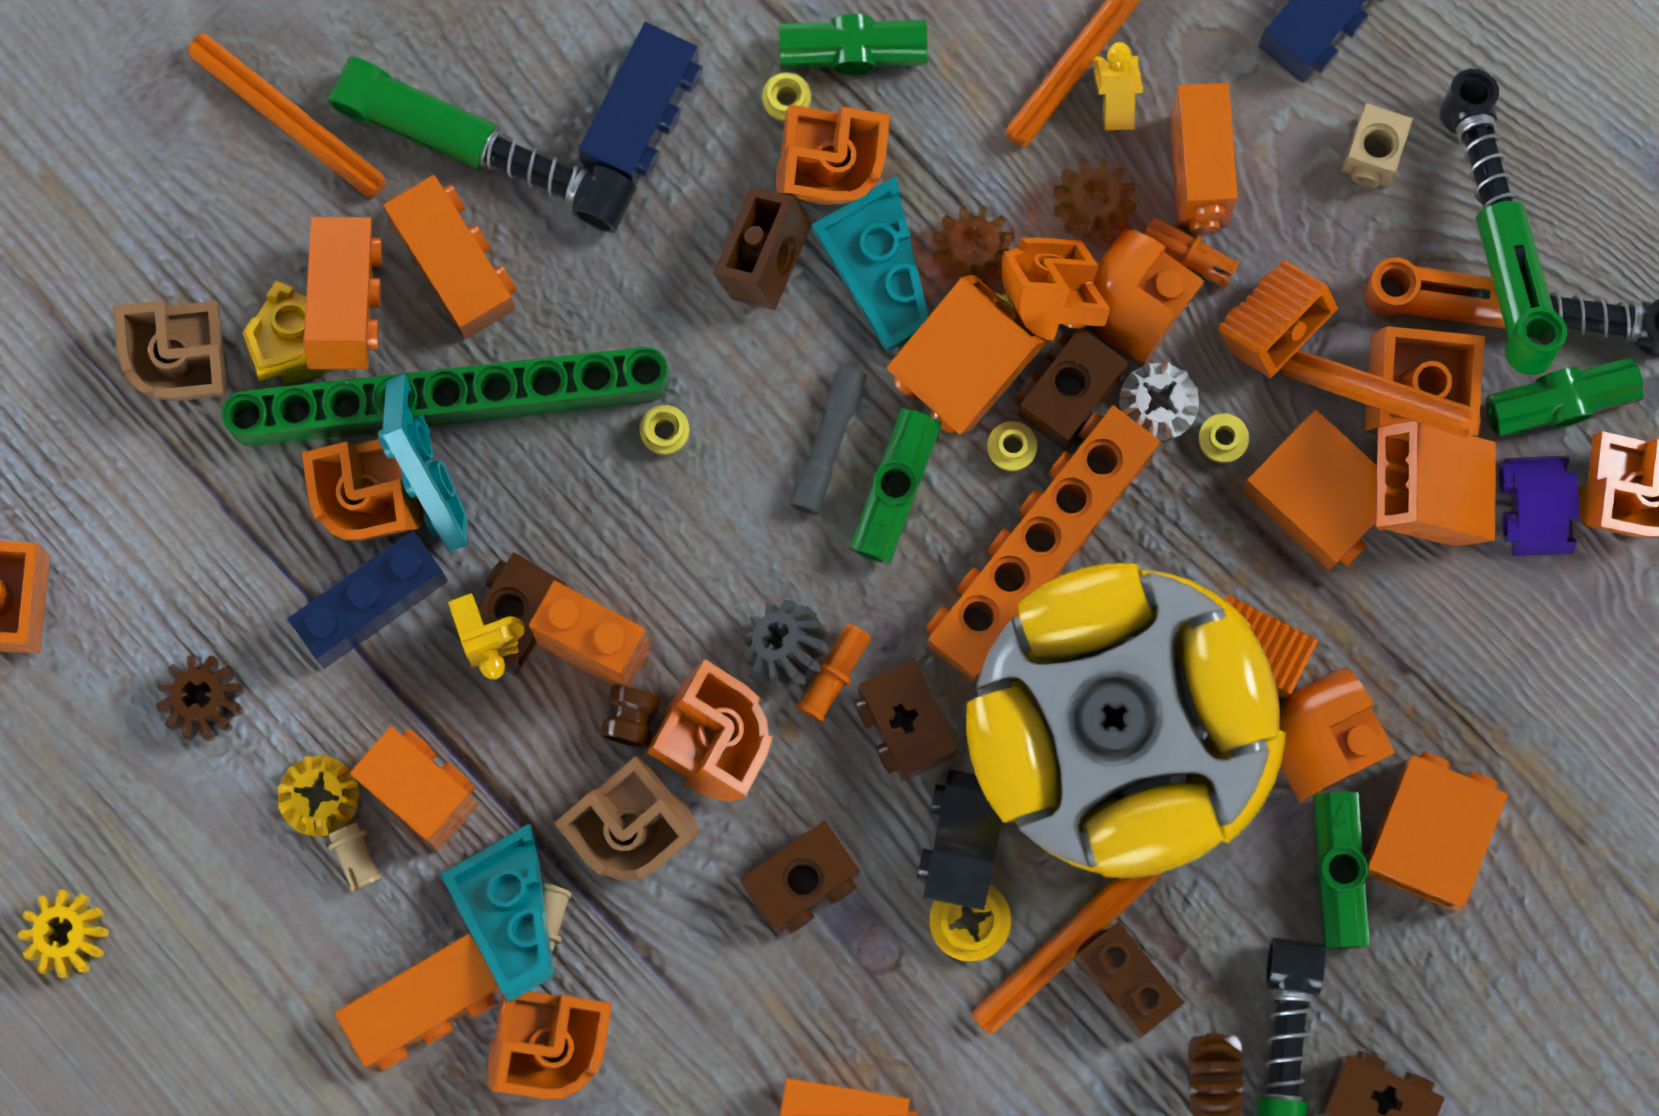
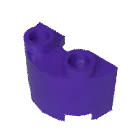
[1498,455,1580,556]

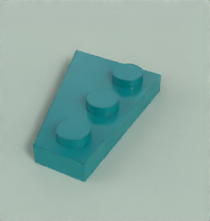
[811,176,929,354]
[378,373,468,552]
[440,823,555,1002]

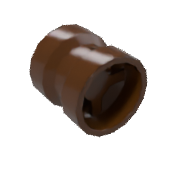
[600,685,661,748]

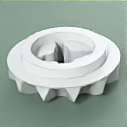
[1119,362,1199,441]

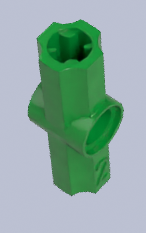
[779,14,927,75]
[1485,357,1644,439]
[849,408,942,565]
[1313,791,1370,950]

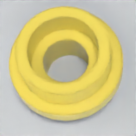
[762,73,811,122]
[639,405,690,455]
[1198,413,1249,464]
[987,421,1037,472]

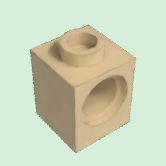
[1341,103,1413,187]

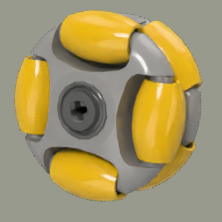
[966,563,1286,878]

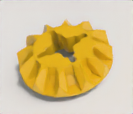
[277,755,360,837]
[929,885,1011,962]

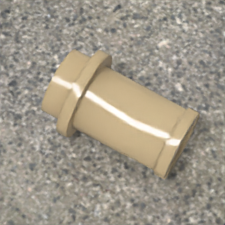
[328,823,382,892]
[542,883,572,952]

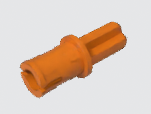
[1144,217,1240,290]
[795,624,871,723]

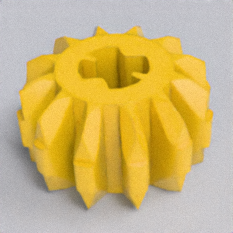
[18,890,109,979]

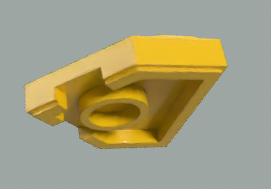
[242,281,332,386]

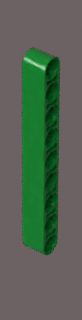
[221,347,670,446]

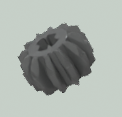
[742,599,830,689]

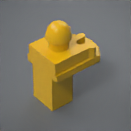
[1094,42,1143,131]
[448,593,525,680]

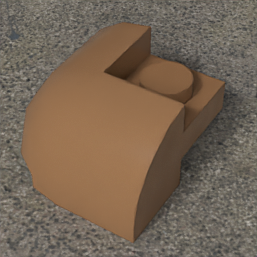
[113,301,227,401]
[554,755,699,881]

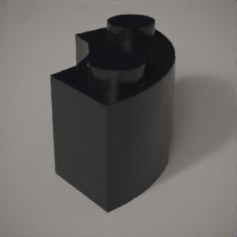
[917,769,1002,910]

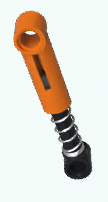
[1364,257,1659,357]

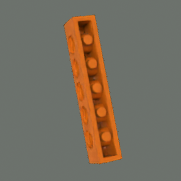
[925,405,1161,684]

